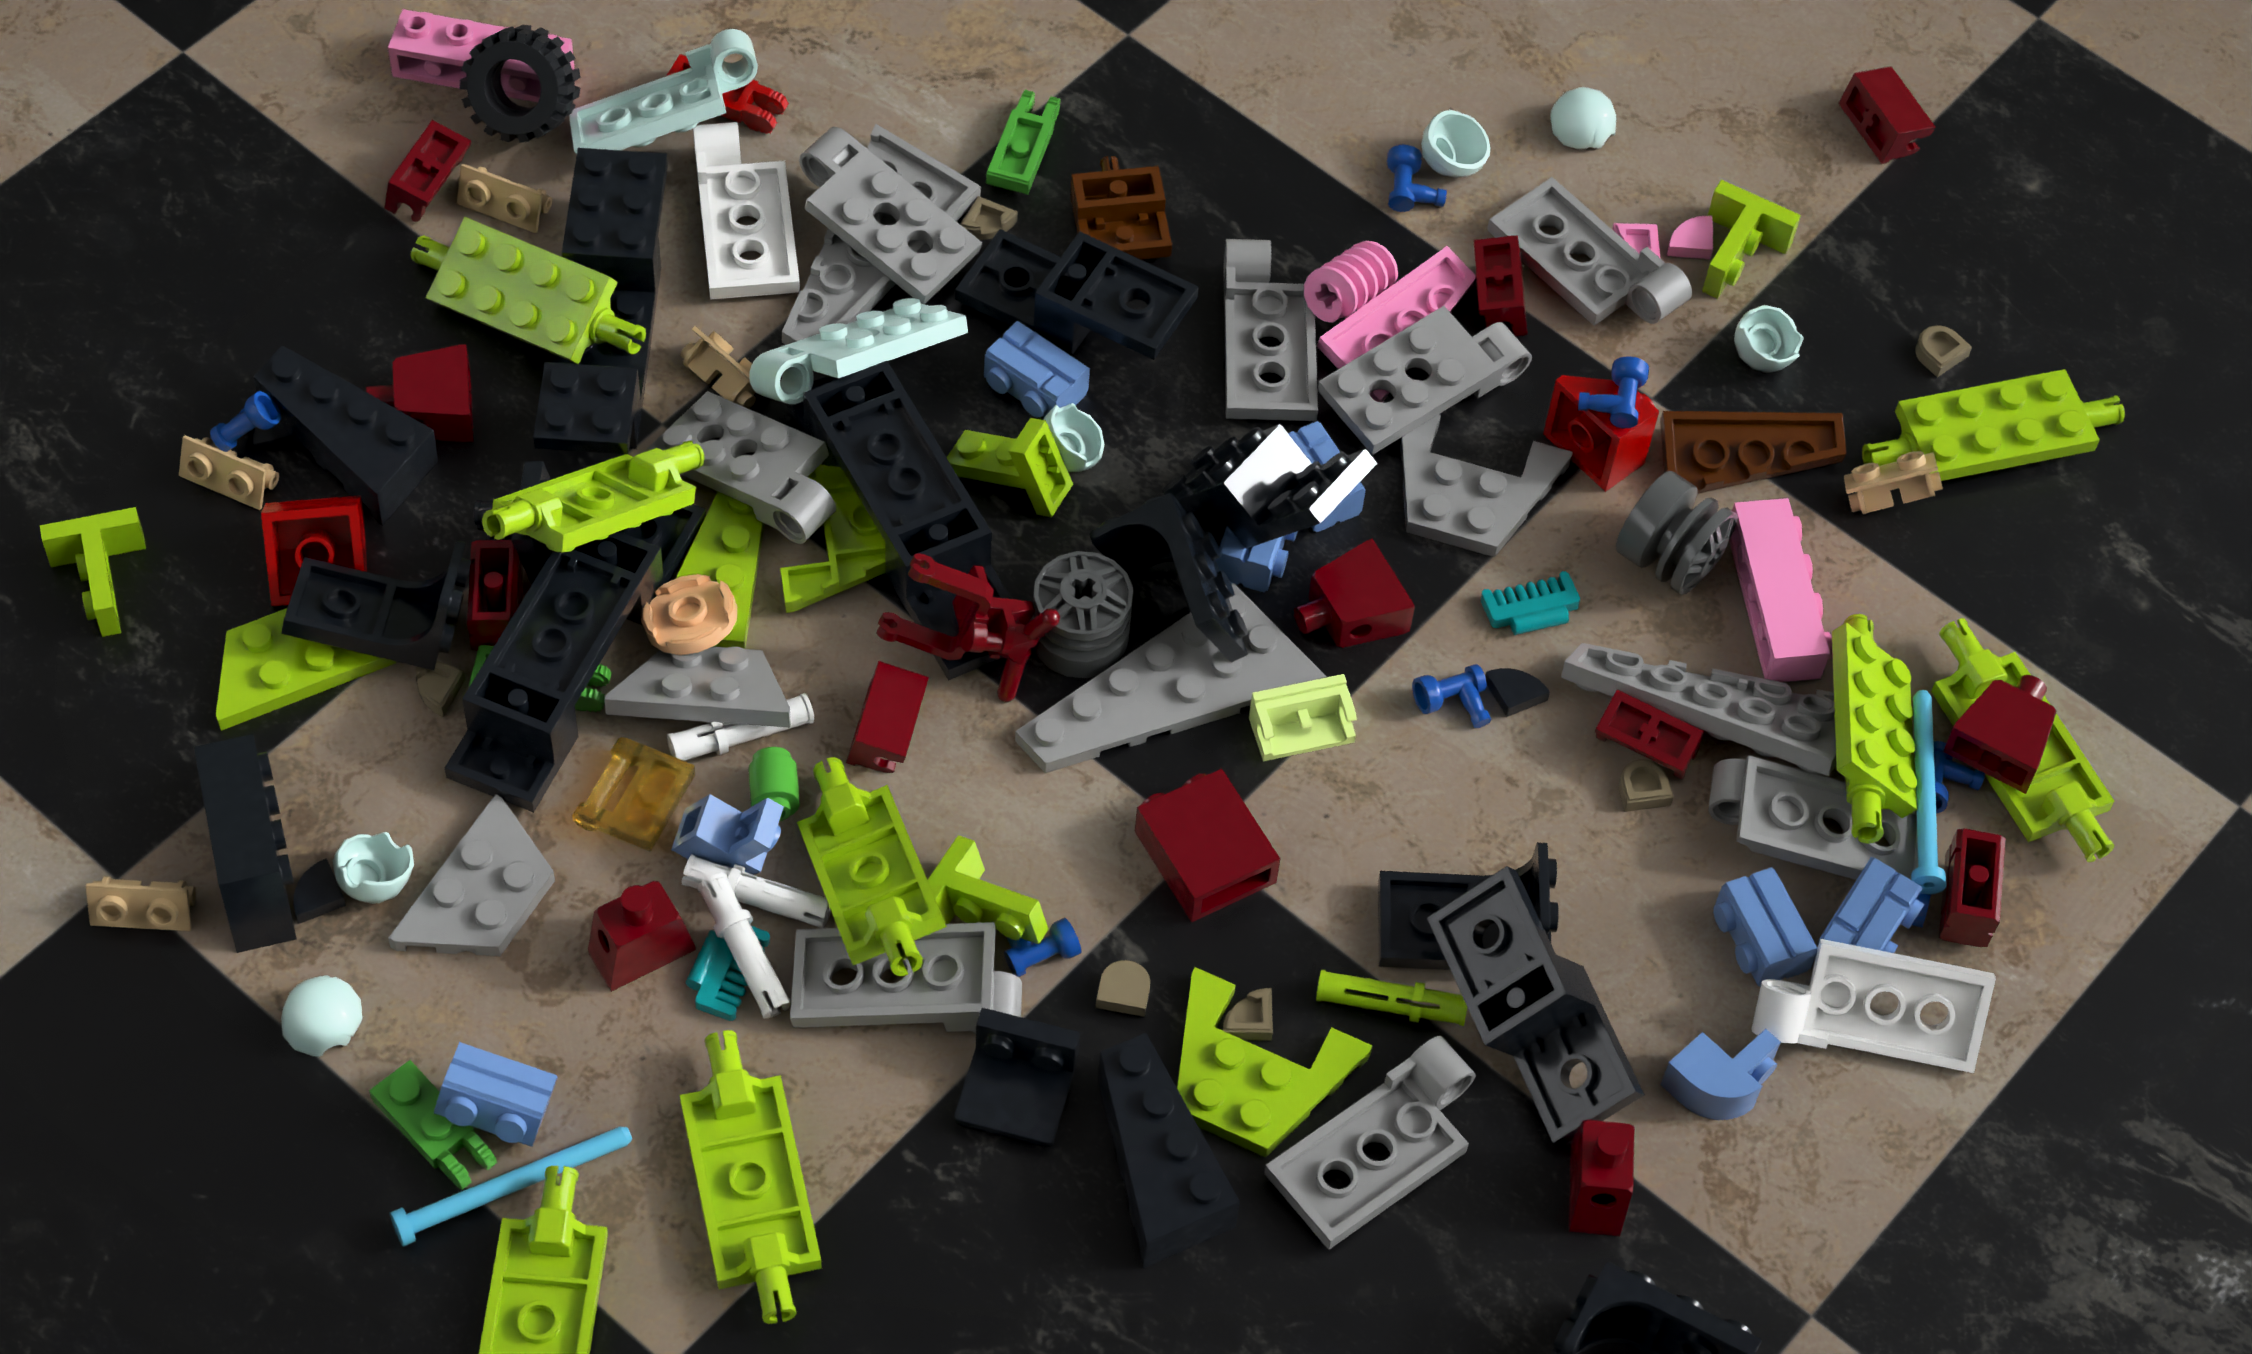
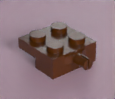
[1070,156,1172,260]

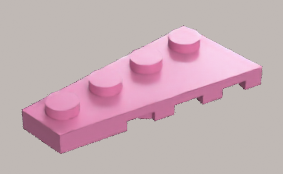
[1317,246,1477,402]

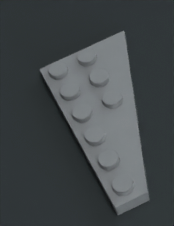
[782,124,981,345]
[1015,583,1327,773]
[1561,643,1836,776]

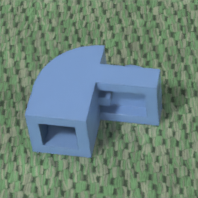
[671,794,784,875]
[1660,1029,1781,1120]

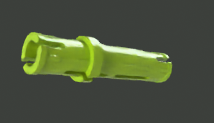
[1316,970,1467,1026]

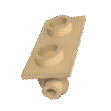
[456,164,552,233]
[681,326,756,409]
[179,435,279,510]
[1844,451,1943,514]
[86,876,196,931]

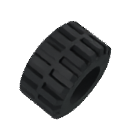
[460,25,581,143]

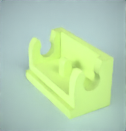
[1249,674,1357,762]

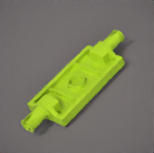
[411,217,646,364]
[1862,369,2125,481]
[482,441,704,552]
[1832,614,1917,844]
[1931,618,2115,863]
[797,757,947,976]
[680,1030,822,1324]
[479,1165,608,1354]

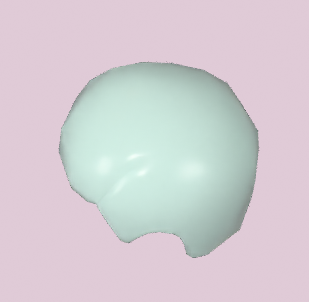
[1550,87,1616,149]
[1734,305,1804,373]
[1043,403,1104,472]
[333,832,414,904]
[281,975,363,1057]

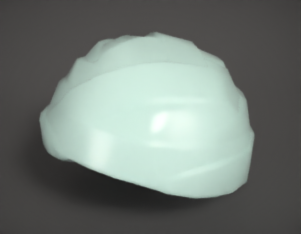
[1421,110,1490,177]

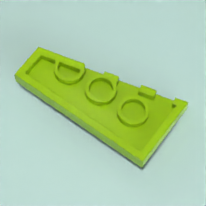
[676,492,765,649]

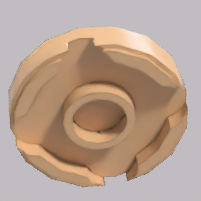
[641,574,738,655]

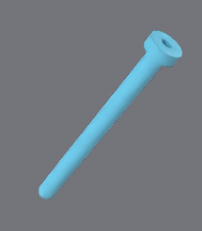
[1911,690,1946,894]
[390,1126,632,1247]

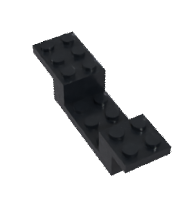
[533,148,668,454]
[785,361,1012,681]
[445,504,706,813]

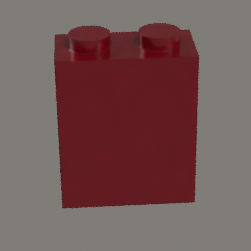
[1134,769,1280,922]

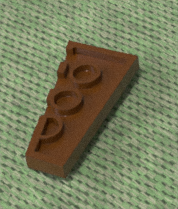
[1660,411,1846,494]

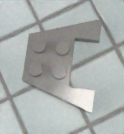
[1400,414,1573,557]

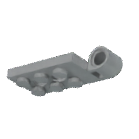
[799,127,982,304]
[1487,177,1692,326]
[1223,239,1318,421]
[1317,306,1532,455]
[647,391,836,544]
[1264,1036,1476,1250]

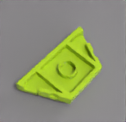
[216,608,396,731]

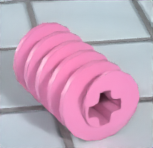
[1304,240,1398,323]

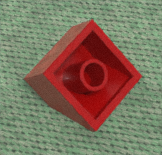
[1543,375,1659,492]
[261,495,367,606]

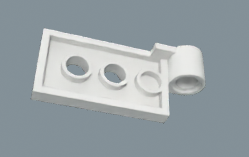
[693,122,800,300]
[1751,939,1996,1073]

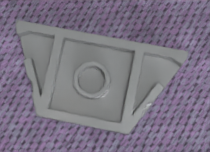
[604,647,791,728]
[388,794,555,956]

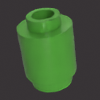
[748,747,800,822]

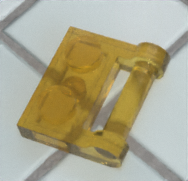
[572,737,695,852]

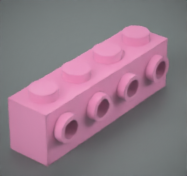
[388,9,574,102]
[1729,498,1833,682]

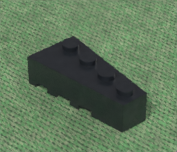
[194,734,297,953]

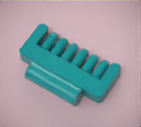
[1480,571,1580,635]
[686,926,770,1021]

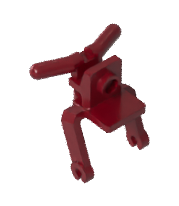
[876,553,1060,702]

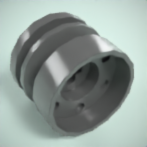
[1615,471,1738,595]
[1032,551,1133,678]

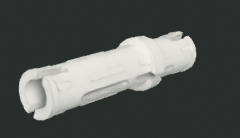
[667,693,814,764]
[682,855,831,929]
[697,872,791,1019]

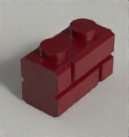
[467,540,523,651]
[1939,828,2006,948]

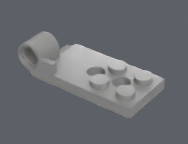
[1708,756,1918,880]
[790,922,1022,1034]

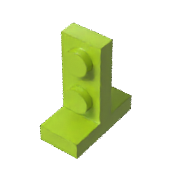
[1702,179,1801,299]
[946,418,1073,517]
[40,507,146,637]
[928,835,1049,944]

